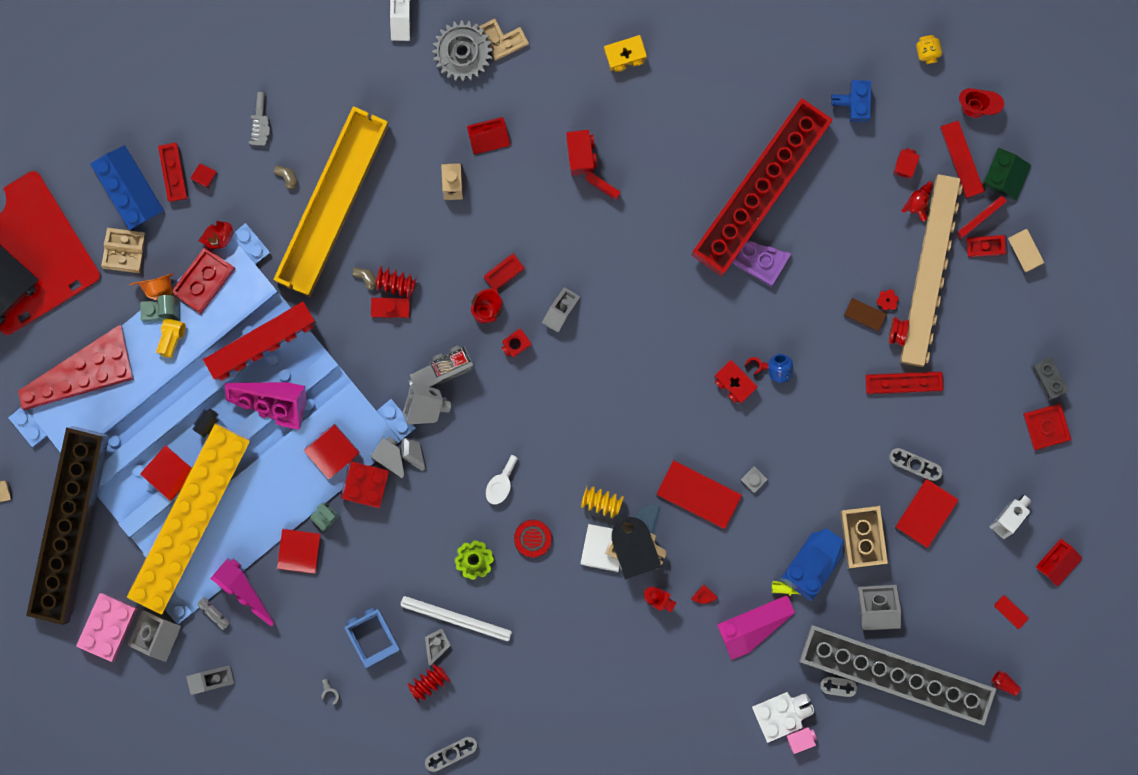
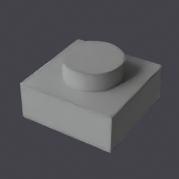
[741,466,768,493]

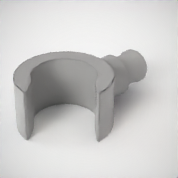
[321,679,339,705]

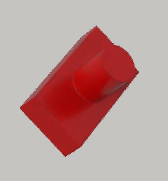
[371,298,410,318]

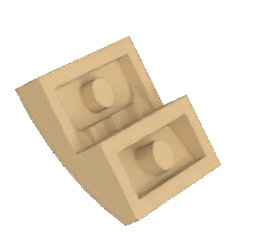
[101,228,145,273]

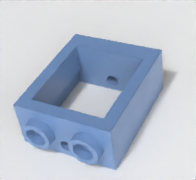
[344,607,401,668]

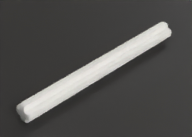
[401,596,512,641]

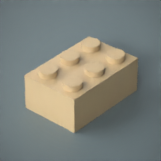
[840,506,888,569]

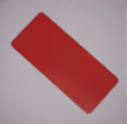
[994,595,1029,629]

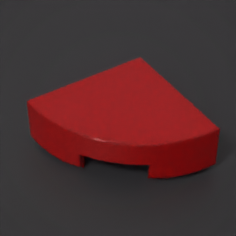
[691,585,718,604]

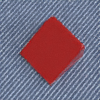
[190,163,217,189]

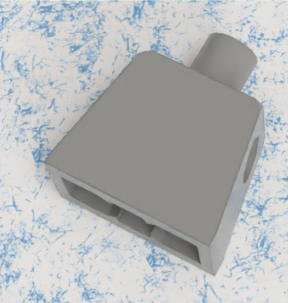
[402,383,451,424]

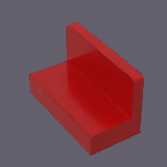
[467,117,510,154]
[1036,539,1082,586]

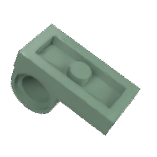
[140,295,180,322]
[310,502,340,532]

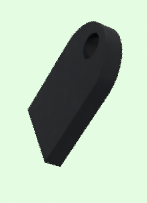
[611,517,662,580]

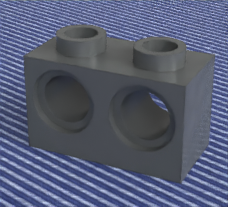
[1031,357,1069,401]

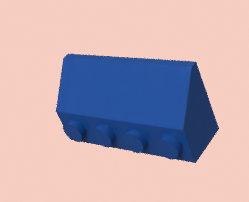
[90,145,164,230]

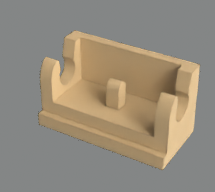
[1008,229,1045,272]

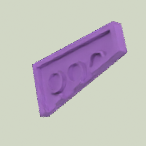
[732,241,792,287]

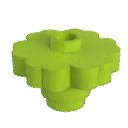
[454,540,494,580]

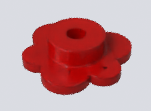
[876,289,899,311]

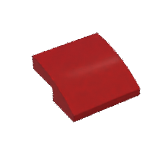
[304,424,360,479]
[140,445,192,501]
[277,529,321,574]

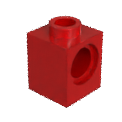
[893,148,920,180]
[501,328,532,358]

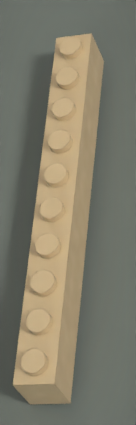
[900,174,962,367]

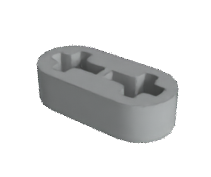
[820,677,857,697]

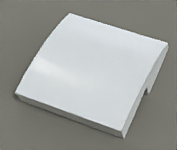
[580,524,620,572]

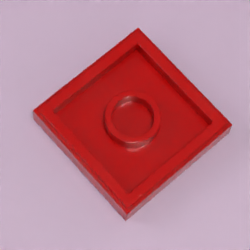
[1023,403,1072,450]

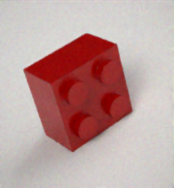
[566,129,597,176]
[340,461,389,508]

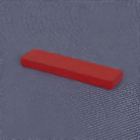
[940,120,985,198]
[865,371,943,394]

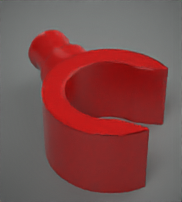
[745,357,768,375]

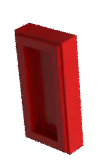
[585,171,621,200]
[483,253,525,290]

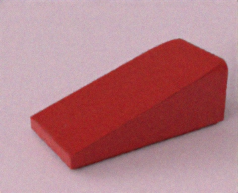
[967,235,1008,257]

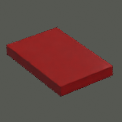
[172,247,235,314]
[895,479,959,548]

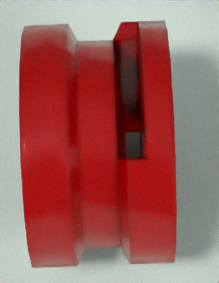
[888,317,909,346]

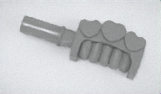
[249,92,271,146]

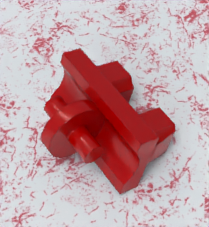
[643,586,677,612]

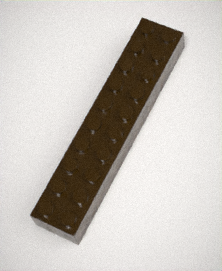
[26,426,110,625]

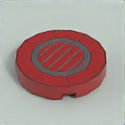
[514,519,552,558]

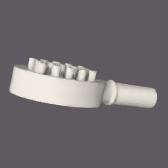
[486,455,518,505]

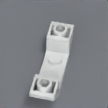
[390,0,410,41]

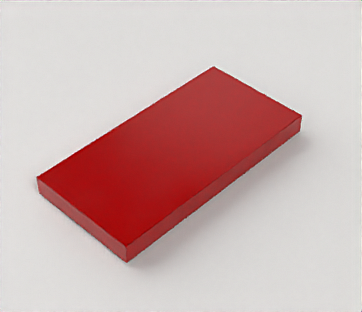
[656,460,742,529]

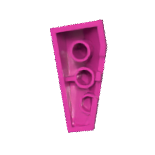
[225,382,306,430]
[210,558,275,626]
[716,595,795,660]

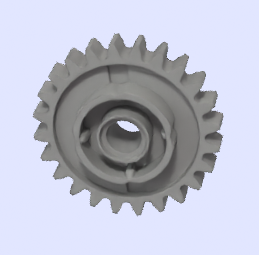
[432,20,493,82]

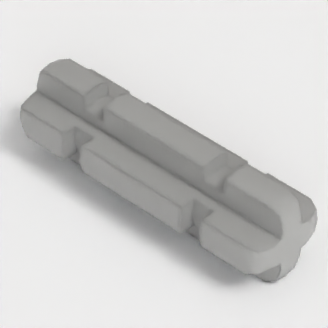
[197,598,230,630]

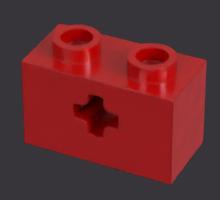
[714,360,758,404]

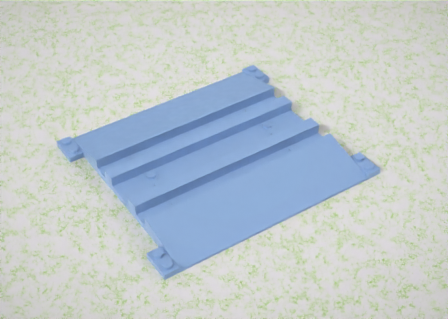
[8,223,416,625]

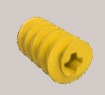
[581,486,624,518]

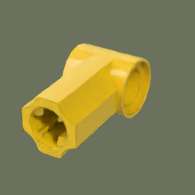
[156,318,186,358]

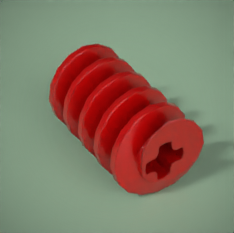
[375,266,417,298]
[407,664,451,704]

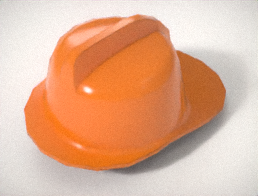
[129,273,174,300]

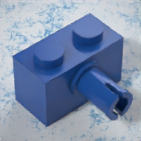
[831,80,871,122]

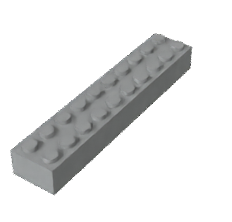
[798,625,996,726]

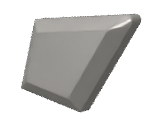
[401,438,426,471]
[425,629,451,666]

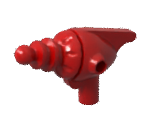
[901,181,933,221]

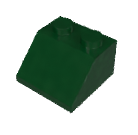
[982,148,1031,200]

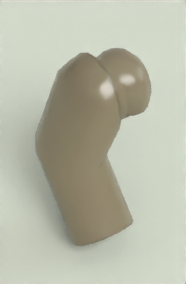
[273,165,297,189]
[352,267,376,290]

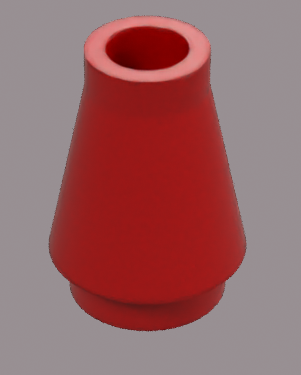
[991,670,1021,696]

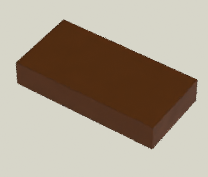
[844,298,887,331]

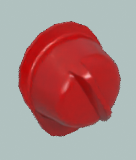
[959,88,1005,118]

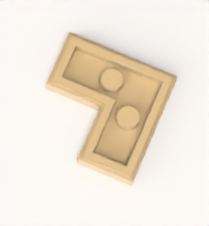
[478,19,529,61]

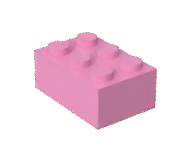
[76,593,138,662]

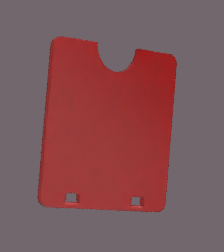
[0,171,100,335]

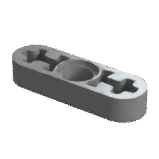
[889,448,942,481]
[425,737,477,772]

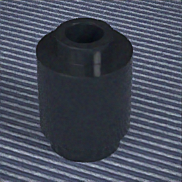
[193,408,220,438]

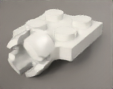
[752,692,814,743]

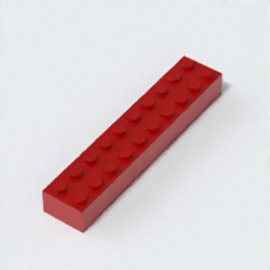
[691,98,833,277]

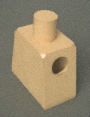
[441,163,463,200]

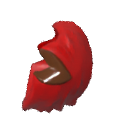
[198,221,233,249]
[470,288,503,323]

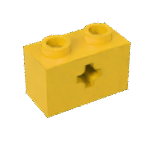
[604,35,647,72]

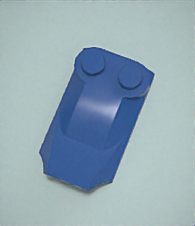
[780,528,844,601]

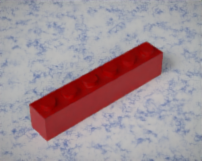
[202,302,316,382]

